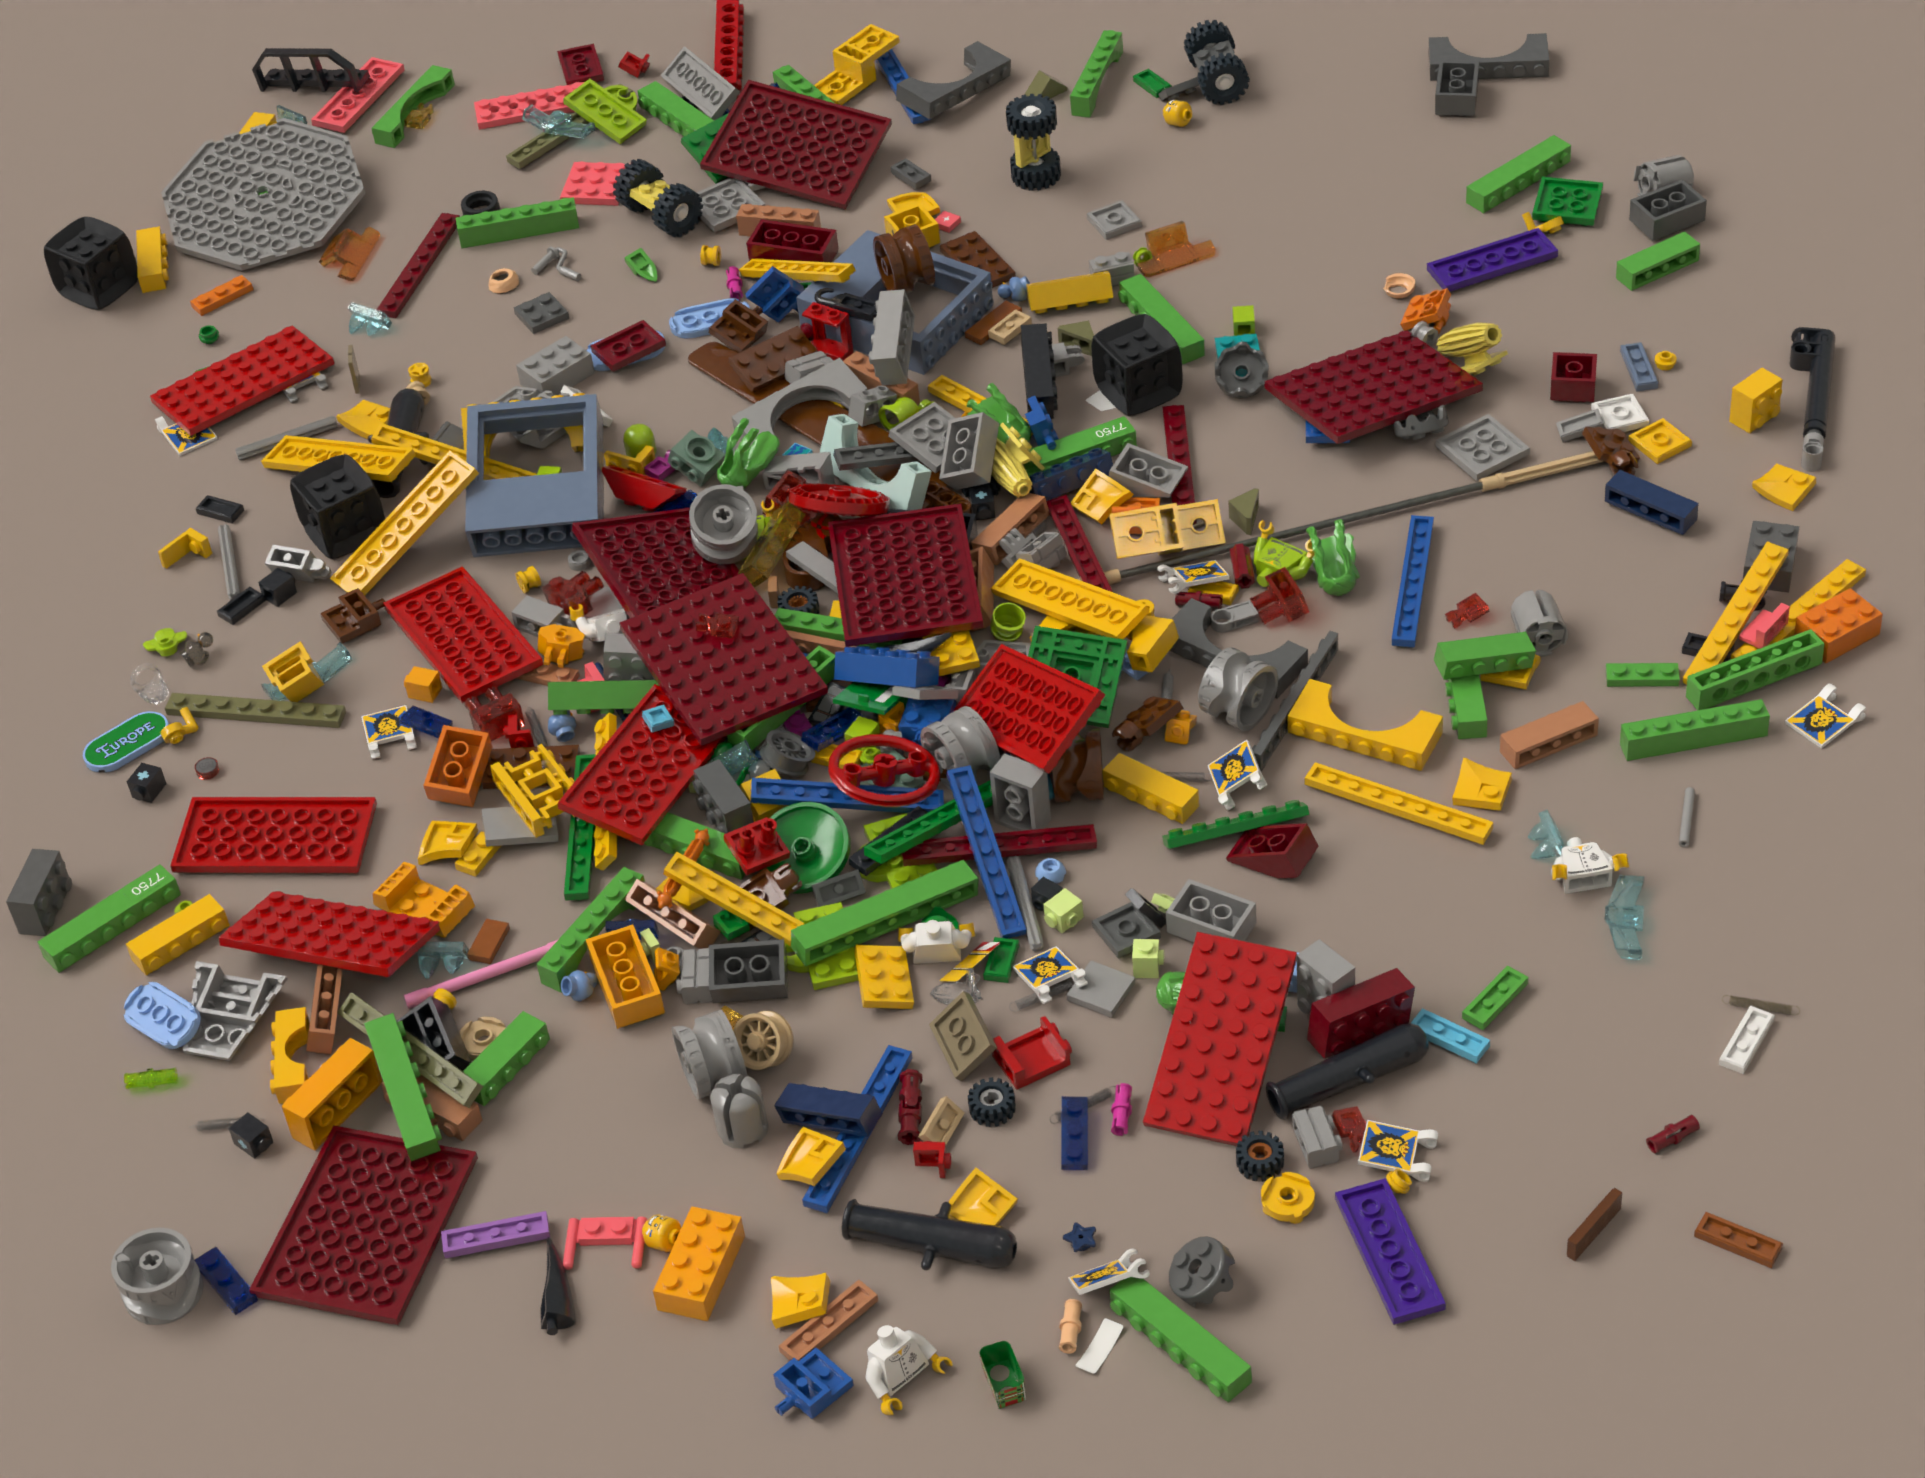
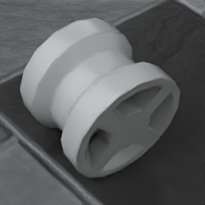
[1411,321,1438,346]

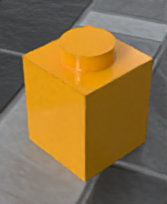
[404,666,443,703]

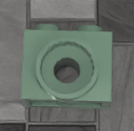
[667,430,725,487]

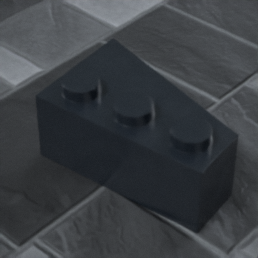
[397,996,472,1071]

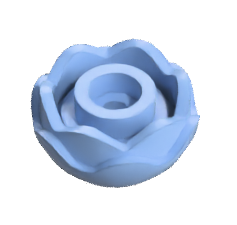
[1035,858,1066,884]

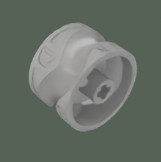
[689,484,758,564]
[1198,647,1278,731]
[920,706,1000,791]
[671,1009,747,1100]
[111,1228,204,1325]

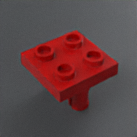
[724,817,790,876]

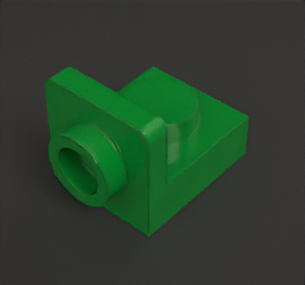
[713,909,750,941]

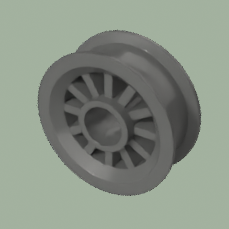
[760,730,815,776]

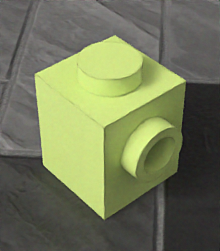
[1044,888,1084,933]
[1132,939,1164,978]

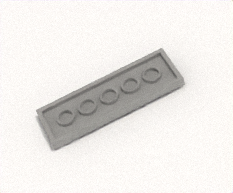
[661,46,740,120]

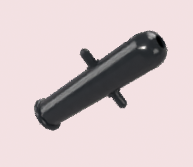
[368,388,429,499]
[1266,1023,1429,1120]
[841,1199,1017,1270]

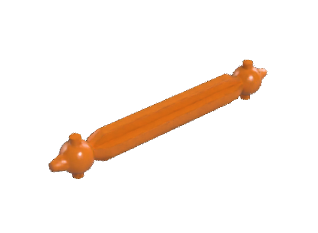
[657,829,710,909]

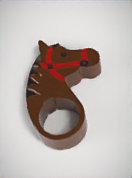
[782,513,843,590]

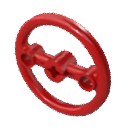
[828,734,940,807]

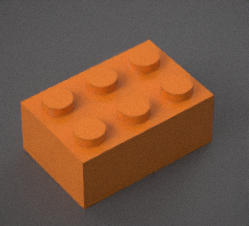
[1794,588,1883,663]
[423,725,493,807]

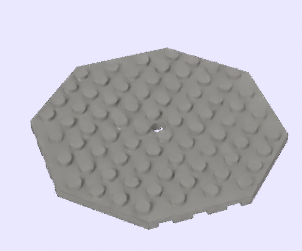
[161,118,366,271]

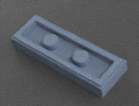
[1620,342,1658,391]

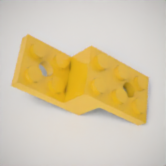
[814,24,900,105]
[1109,499,1226,559]

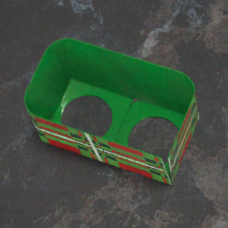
[979,1341,1026,1409]

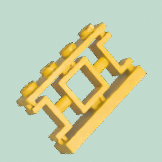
[490,744,575,838]

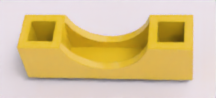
[270,1007,310,1104]

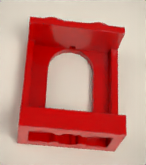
[802,302,854,361]

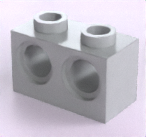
[848,386,897,426]

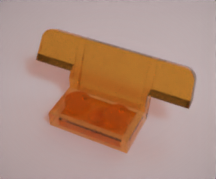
[1137,221,1216,277]
[319,227,380,281]

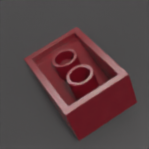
[1226,823,1319,879]

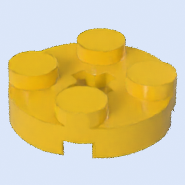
[1261,1172,1315,1224]

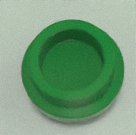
[199,325,220,344]

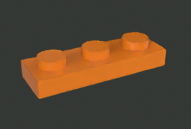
[190,275,254,316]

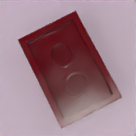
[557,43,604,85]
[590,320,666,372]

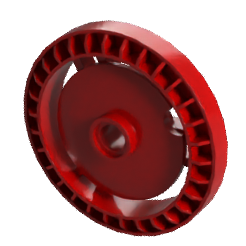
[789,483,890,517]

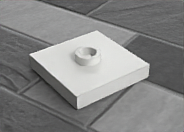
[1591,394,1649,432]

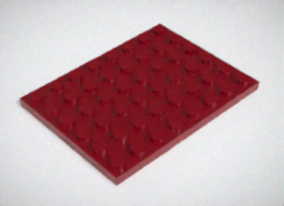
[700,80,892,210]
[1264,330,1483,444]
[828,504,984,647]
[572,508,741,618]
[619,573,828,746]
[249,1125,478,1326]

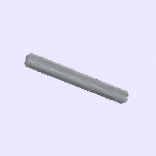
[235,416,338,460]
[218,524,240,600]
[1007,855,1044,951]

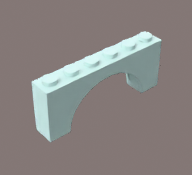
[819,414,932,510]

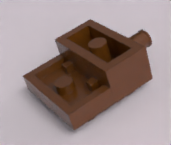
[708,299,768,353]
[320,588,385,644]

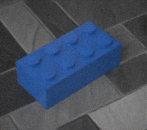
[834,645,940,688]

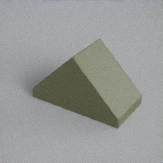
[1025,70,1068,99]
[1058,320,1094,356]
[1228,488,1259,535]

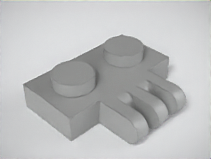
[999,528,1037,569]

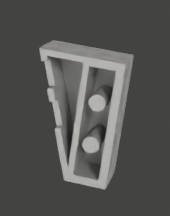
[763,452,835,494]

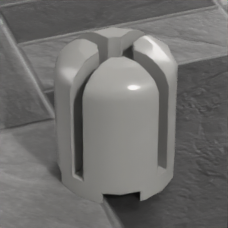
[1634,155,1694,196]
[1511,590,1568,657]
[710,1074,768,1149]

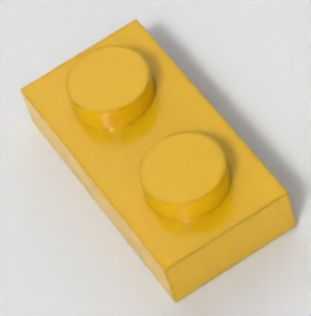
[455,831,502,877]

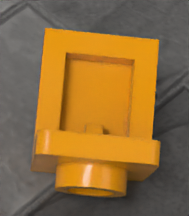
[878,702,905,734]
[1165,710,1197,745]
[654,947,680,991]

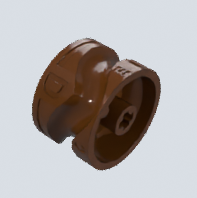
[873,224,935,293]
[1053,728,1104,803]

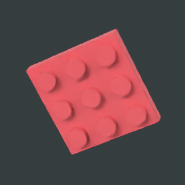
[560,161,625,206]

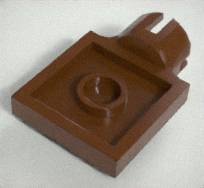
[1582,426,1640,475]
[1112,696,1184,752]
[739,863,803,930]

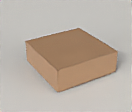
[768,576,780,608]

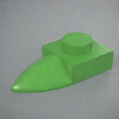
[624,248,657,282]

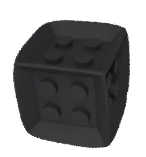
[44,216,138,310]
[1091,314,1183,416]
[290,454,385,559]

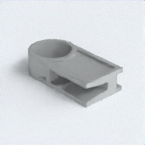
[1211,600,1259,633]

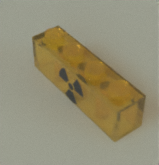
[738,501,806,587]

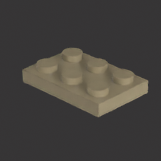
[929,991,997,1081]

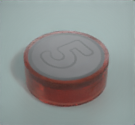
[195,757,219,780]

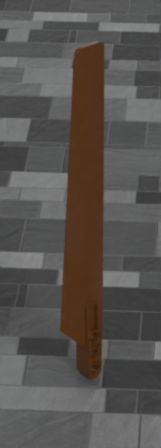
[688,342,972,513]

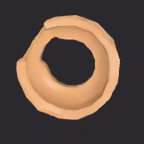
[489,268,519,293]
[1383,273,1416,299]

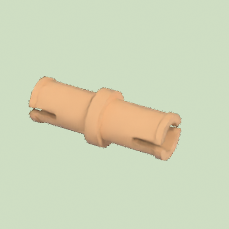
[1059,1299,1082,1354]

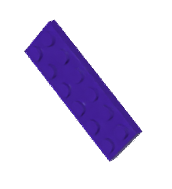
[1427,228,1558,292]
[1335,1178,1446,1325]

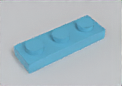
[1411,1008,1490,1064]

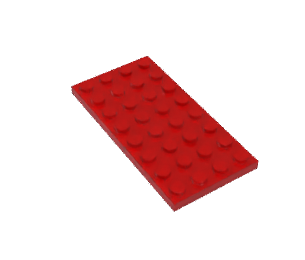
[150,325,335,436]
[383,566,544,703]
[954,644,1105,774]
[558,684,727,846]
[170,797,377,873]
[219,891,441,977]
[1143,932,1297,1146]

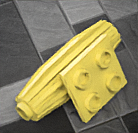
[1436,323,1508,375]
[991,423,1045,497]

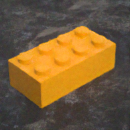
[586,925,665,1029]
[281,1038,383,1151]
[653,1206,745,1321]

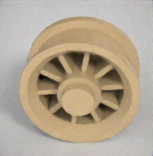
[733,1011,793,1070]

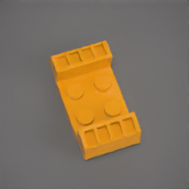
[373,862,475,938]

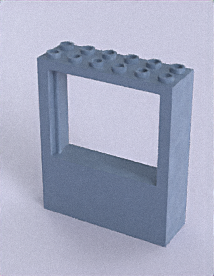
[796,230,994,375]
[465,394,604,557]

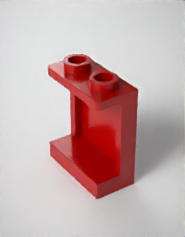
[992,1016,1072,1090]

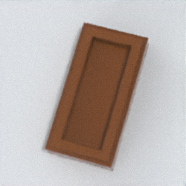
[467,918,510,964]

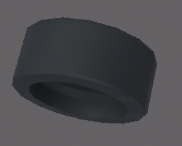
[461,190,500,215]

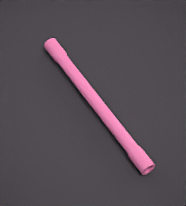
[404,939,559,1009]

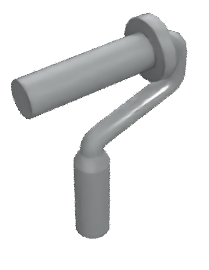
[531,247,581,281]

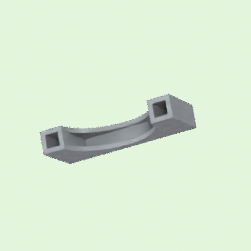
[732,358,867,453]

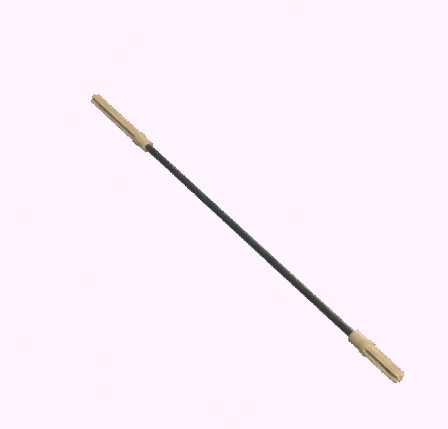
[1078,451,1603,585]

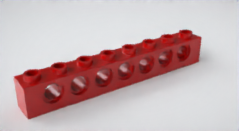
[714,0,744,99]

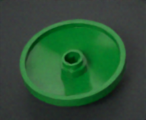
[760,802,851,894]

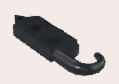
[814,288,877,321]

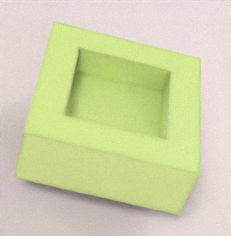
[1151,893,1175,913]
[640,928,660,964]

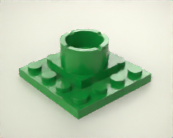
[1028,626,1128,728]

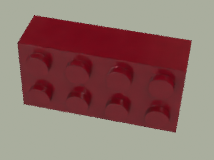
[746,219,839,263]
[1307,968,1415,1059]

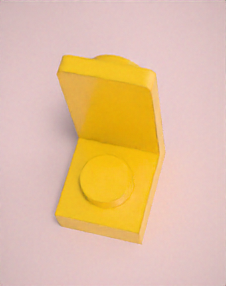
[604,445,656,476]
[158,528,213,569]

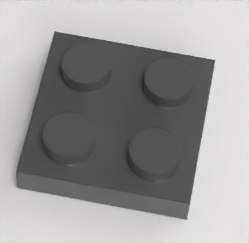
[513,292,569,334]
[1092,902,1161,959]

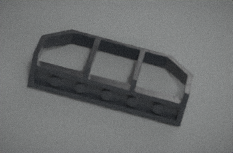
[252,48,370,93]

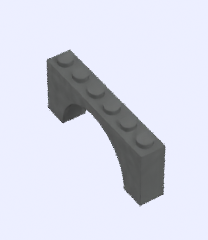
[1428,33,1549,81]
[896,41,1011,119]
[1169,598,1308,699]

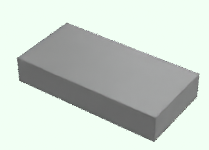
[1556,409,1605,443]

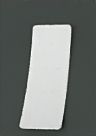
[1075,1318,1123,1374]

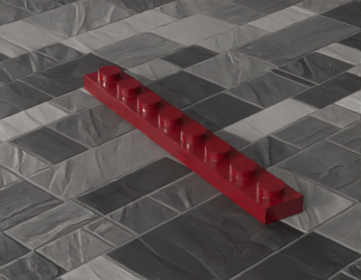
[376,213,460,318]
[1162,405,1197,525]
[1046,495,1113,592]
[901,824,1097,867]

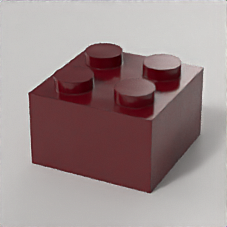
[1550,352,1597,402]

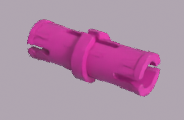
[726,266,743,301]
[1111,1083,1132,1136]

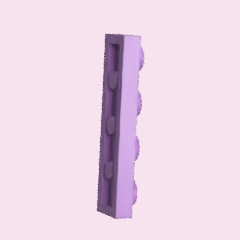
[441,1211,550,1259]

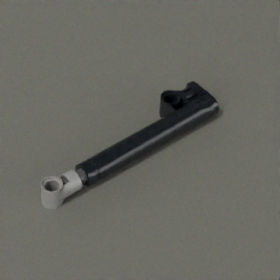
[1789,327,1836,472]

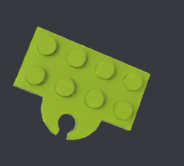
[563,79,647,144]
[859,813,937,889]
[785,902,859,990]

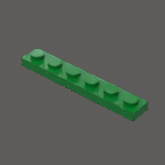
[1162,800,1310,849]

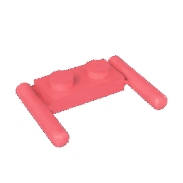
[563,1217,647,1270]

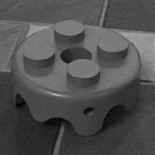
[1215,342,1269,398]
[1393,405,1449,440]
[1169,1236,1235,1308]

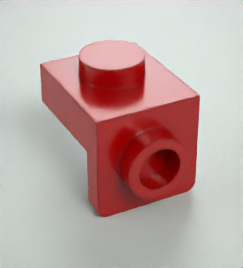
[618,51,650,78]
[504,714,534,748]
[913,1141,952,1178]

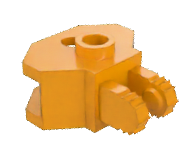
[538,624,585,668]

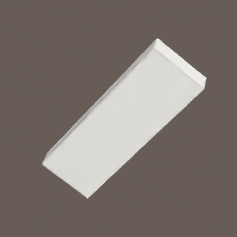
[1719,1006,1775,1074]

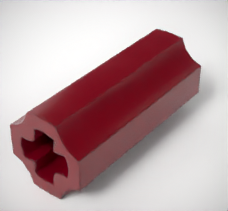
[1230,543,1255,589]

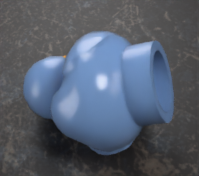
[998,276,1030,302]
[548,710,576,742]
[561,970,598,1002]

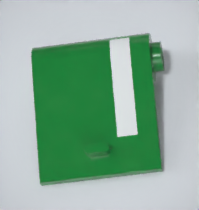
[833,682,909,715]

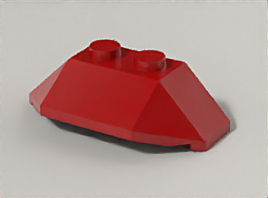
[602,465,687,512]

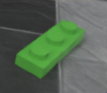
[1606,663,1680,687]
[1462,965,1529,1030]

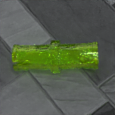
[124,1067,178,1089]

